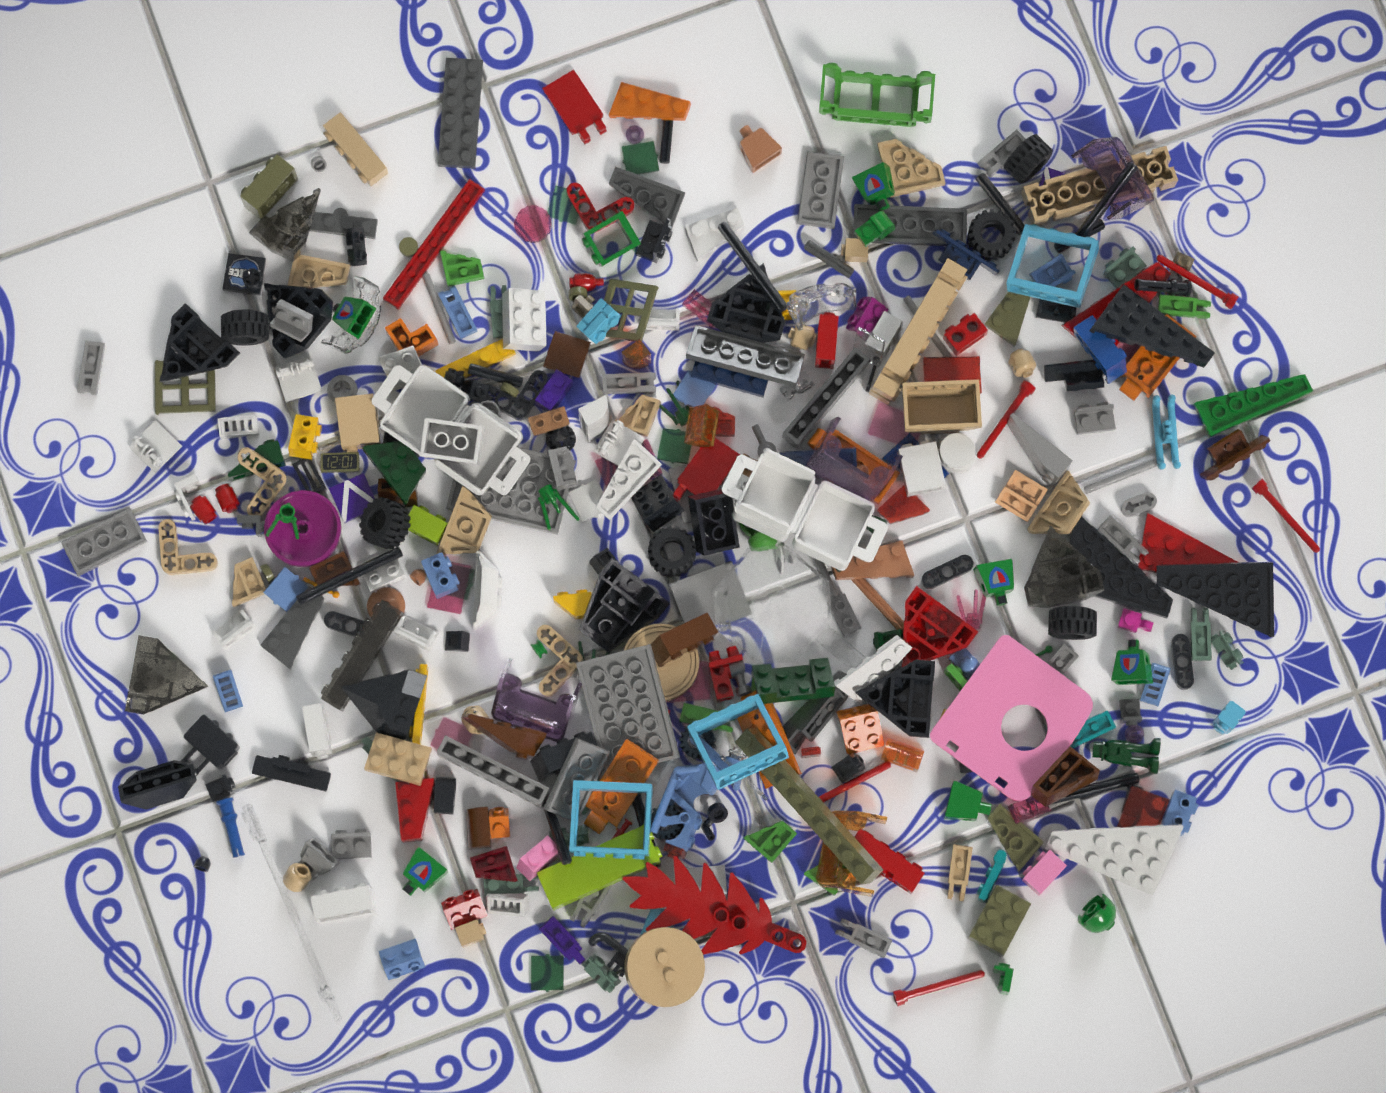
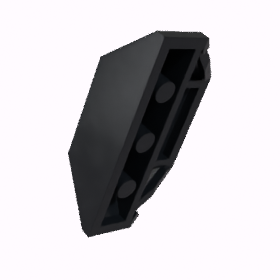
[118,760,197,809]

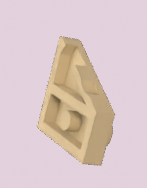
[615,395,661,437]
[232,557,266,607]

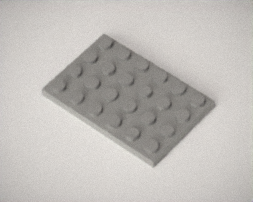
[446,447,576,535]
[576,644,680,773]

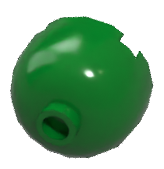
[1077,894,1116,933]

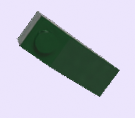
[228,439,286,482]

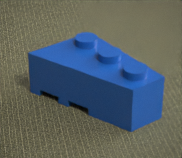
[1074,315,1127,384]

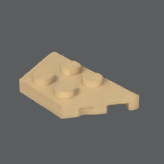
[1027,470,1090,534]
[436,486,492,555]

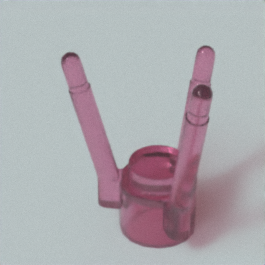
[956,589,986,629]

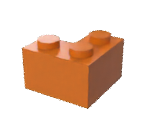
[385,318,439,357]

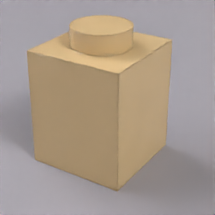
[841,238,868,262]
[455,920,487,948]

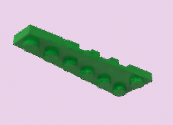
[1193,374,1313,438]

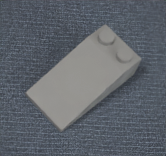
[1007,413,1073,486]

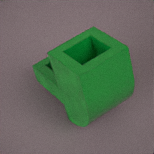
[854,211,895,247]

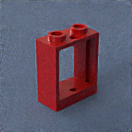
[815,312,839,369]

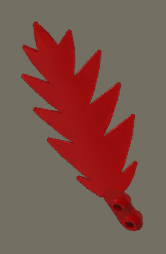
[622,856,807,955]

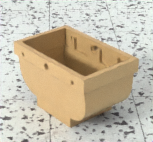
[902,379,982,435]

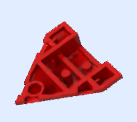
[902,586,979,667]

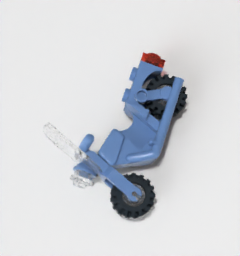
[650,726,768,860]

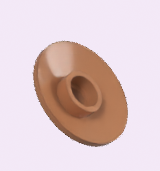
[367,587,405,625]

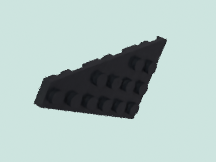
[1089,285,1215,368]
[1056,516,1173,619]
[1156,562,1274,637]

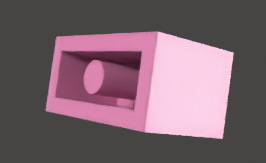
[516,835,559,881]
[1022,850,1067,896]

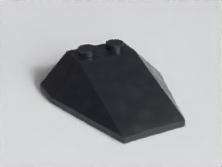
[578,558,670,653]

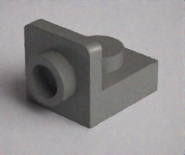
[237,515,265,537]
[1119,699,1142,727]

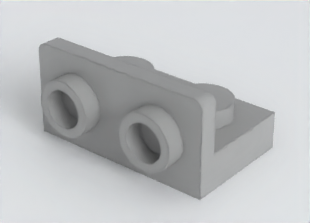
[270,299,313,342]
[1074,402,1116,435]
[331,829,372,859]

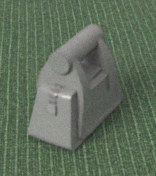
[298,838,339,881]

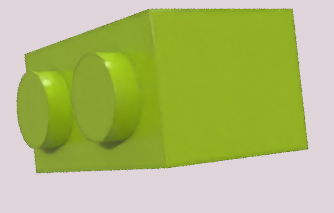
[408,505,448,546]

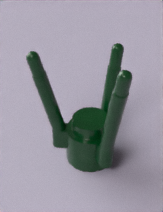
[659,380,694,427]

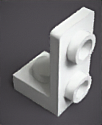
[174,474,201,521]

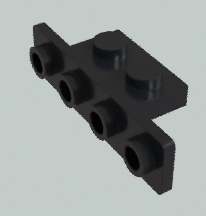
[1044,359,1105,392]
[252,755,331,792]

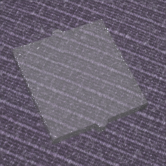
[853,327,885,367]

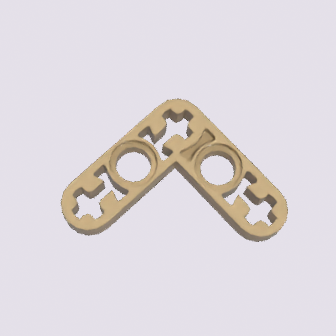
[238,447,286,516]
[158,519,218,575]
[537,625,583,697]

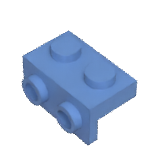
[1029,254,1076,287]
[379,938,425,980]

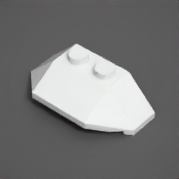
[473,551,503,630]

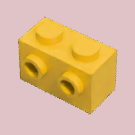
[288,414,322,460]

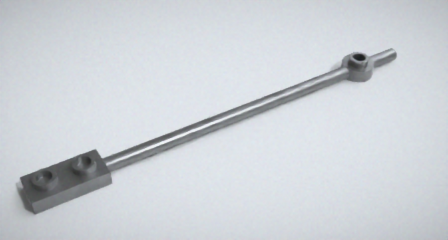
[751,424,861,637]

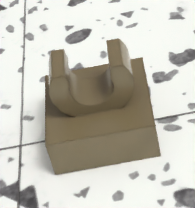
[1169,251,1195,273]
[571,295,595,319]

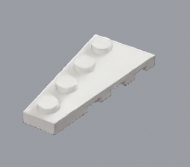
[596,438,662,520]
[834,635,912,705]

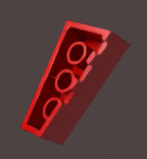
[854,828,925,894]

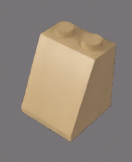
[335,393,381,452]

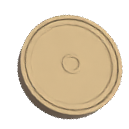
[624,624,699,702]
[624,927,705,1007]

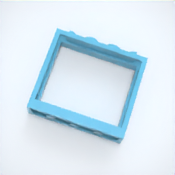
[1006,224,1099,308]
[687,694,789,790]
[569,780,653,860]

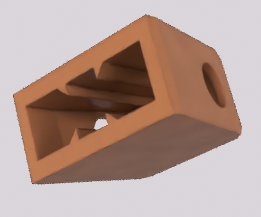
[739,125,782,173]

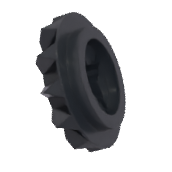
[546,426,576,451]

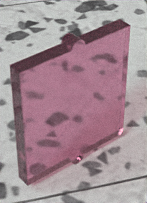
[430,717,473,749]

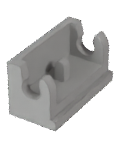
[548,447,578,491]

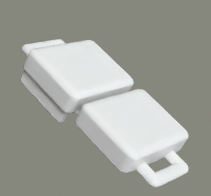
[372,365,530,495]
[722,449,888,571]

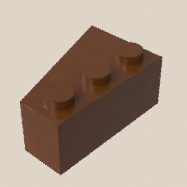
[651,612,718,667]
[1031,746,1100,807]

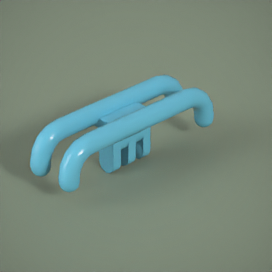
[1152,394,1181,470]

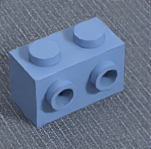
[421,552,460,599]
[1161,789,1198,836]

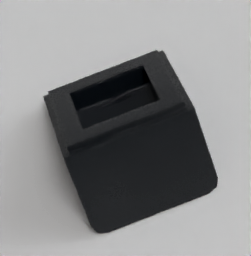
[589,548,619,575]
[445,631,470,652]

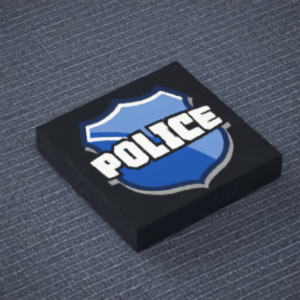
[222,253,266,296]

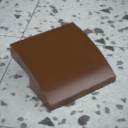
[543,331,591,378]

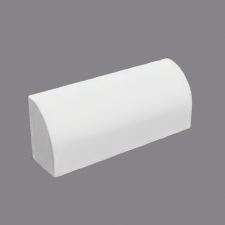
[578,395,609,443]

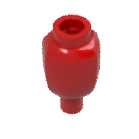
[569,273,604,292]

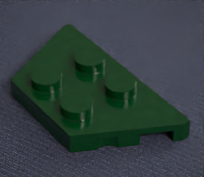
[363,441,426,505]

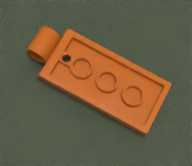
[1119,314,1197,401]
[807,428,900,505]
[737,690,802,789]
[584,739,660,835]

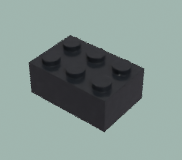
[688,489,740,556]

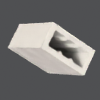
[897,440,946,497]
[302,703,333,760]

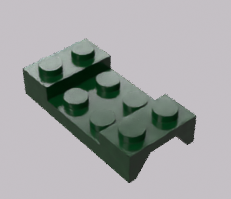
[751,658,835,704]

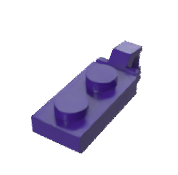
[539,916,586,965]

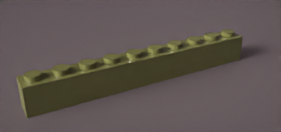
[735,728,883,884]

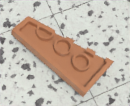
[831,540,915,580]

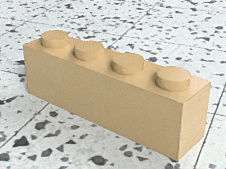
[323,112,388,187]

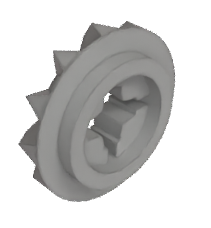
[327,375,358,404]

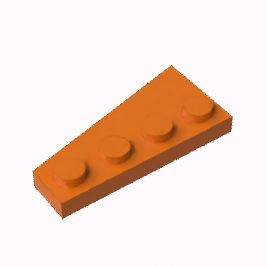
[609,82,691,121]

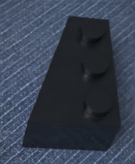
[530,731,597,782]

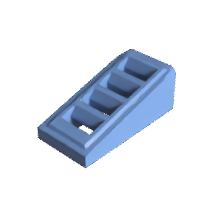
[1140,663,1171,707]
[213,669,243,712]

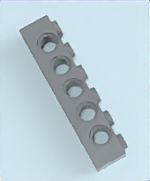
[436,735,550,808]

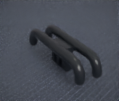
[588,932,628,977]

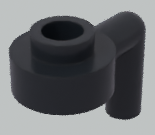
[701,802,728,841]

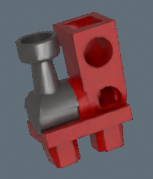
[708,646,752,703]

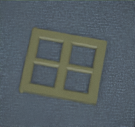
[604,279,659,343]
[155,360,216,415]

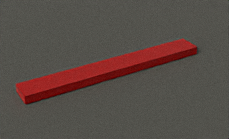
[383,179,485,310]

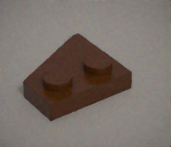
[309,551,360,586]

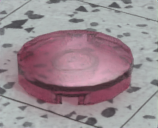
[514,205,552,243]

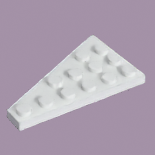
[1045,824,1184,896]

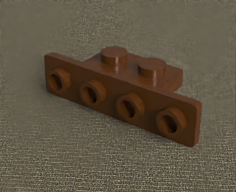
[1200,429,1271,481]

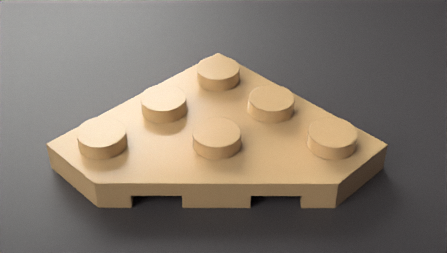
[877,139,946,198]

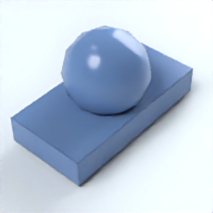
[949,648,980,680]

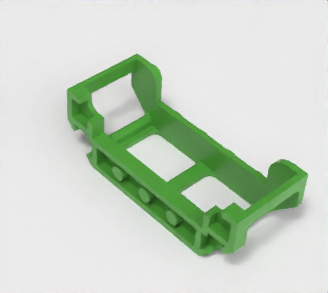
[819,63,936,127]

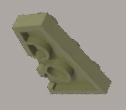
[984,292,1030,347]
[987,804,1044,872]

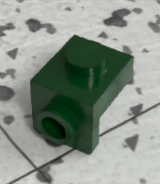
[873,629,903,651]

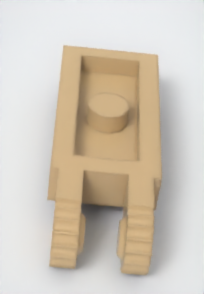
[947,844,973,901]

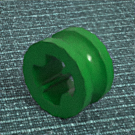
[530,639,548,659]

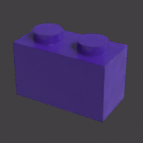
[535,369,573,412]

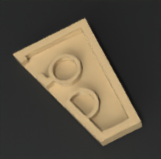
[287,253,351,288]

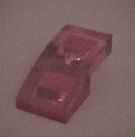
[1008,797,1051,824]

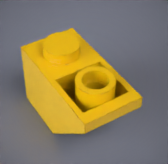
[553,589,592,620]

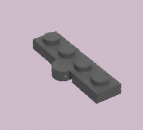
[300,208,378,239]

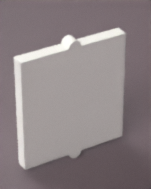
[569,480,603,523]

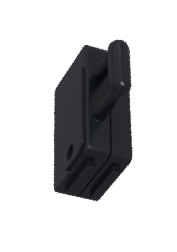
[181,714,240,776]

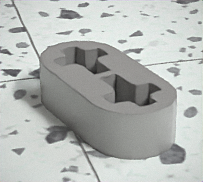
[1121,492,1157,517]

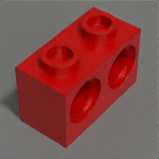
[943,313,988,356]

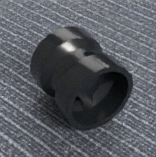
[242,268,263,291]

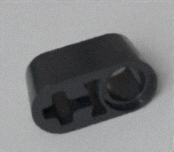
[434,777,456,815]

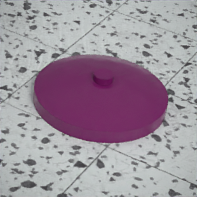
[264,490,342,567]

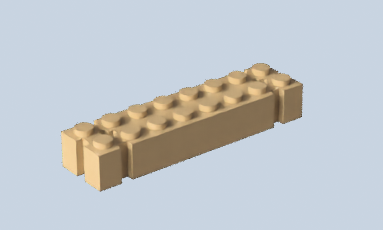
[1021,146,1178,226]
[869,258,967,405]

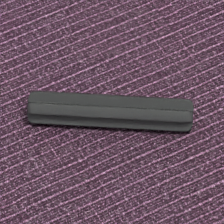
[804,240,854,278]

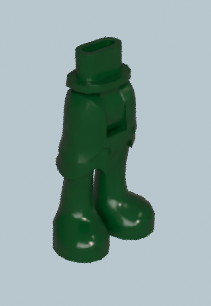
[1092,738,1161,774]

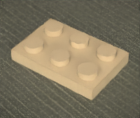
[364,733,432,786]

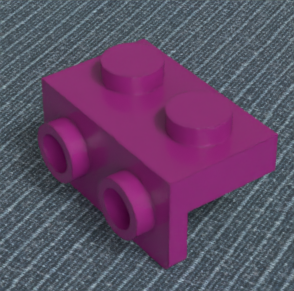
[846,297,889,340]

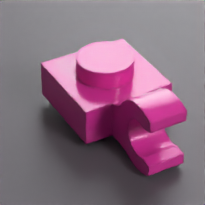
[1118,608,1154,633]

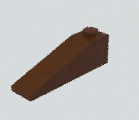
[461,713,547,760]

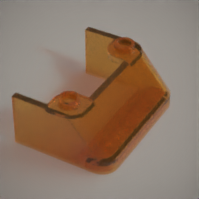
[816,810,888,897]

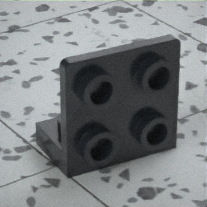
[636,218,673,263]
[631,475,685,532]

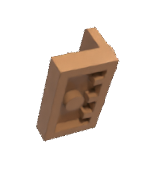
[528,406,570,436]

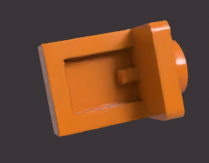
[489,807,510,839]

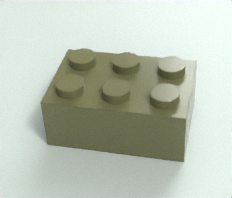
[240,154,298,221]
[967,885,1031,957]

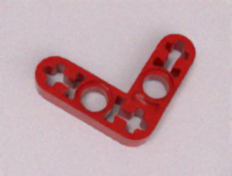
[567,182,635,233]

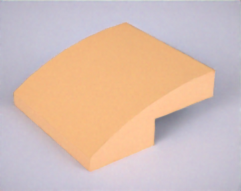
[995,469,1048,522]

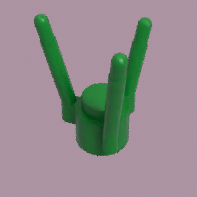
[538,484,580,530]
[265,503,299,539]

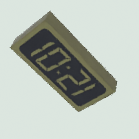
[321,452,360,473]

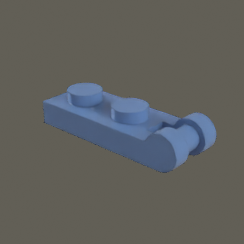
[438,285,478,339]

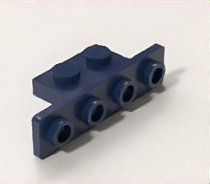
[932,229,1000,280]

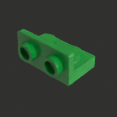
[992,962,1014,995]

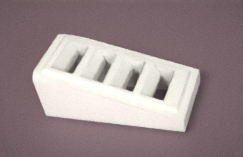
[218,415,259,440]
[486,893,529,917]

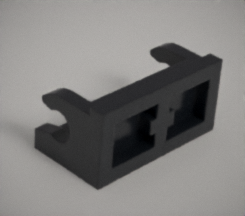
[1036,299,1077,323]

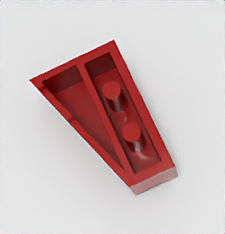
[395,778,436,843]

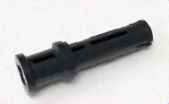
[1134,279,1192,297]

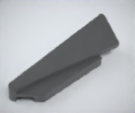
[782,670,848,754]

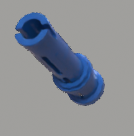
[216,798,245,858]

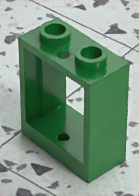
[581,211,641,267]

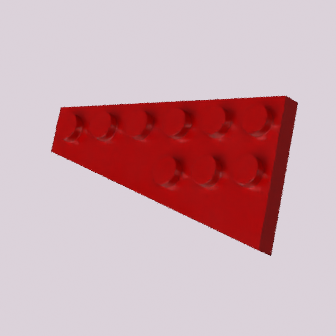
[1061,262,1171,346]
[1138,513,1239,573]

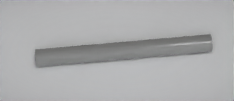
[422,273,456,345]
[903,295,952,360]
[1084,459,1157,494]

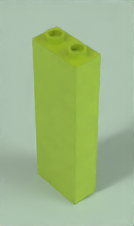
[537,825,663,911]

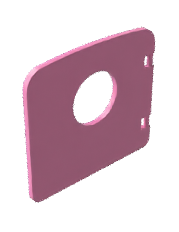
[930,635,1093,801]

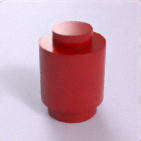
[215,484,240,513]
[190,495,217,525]

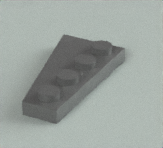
[609,166,686,226]
[260,586,325,670]

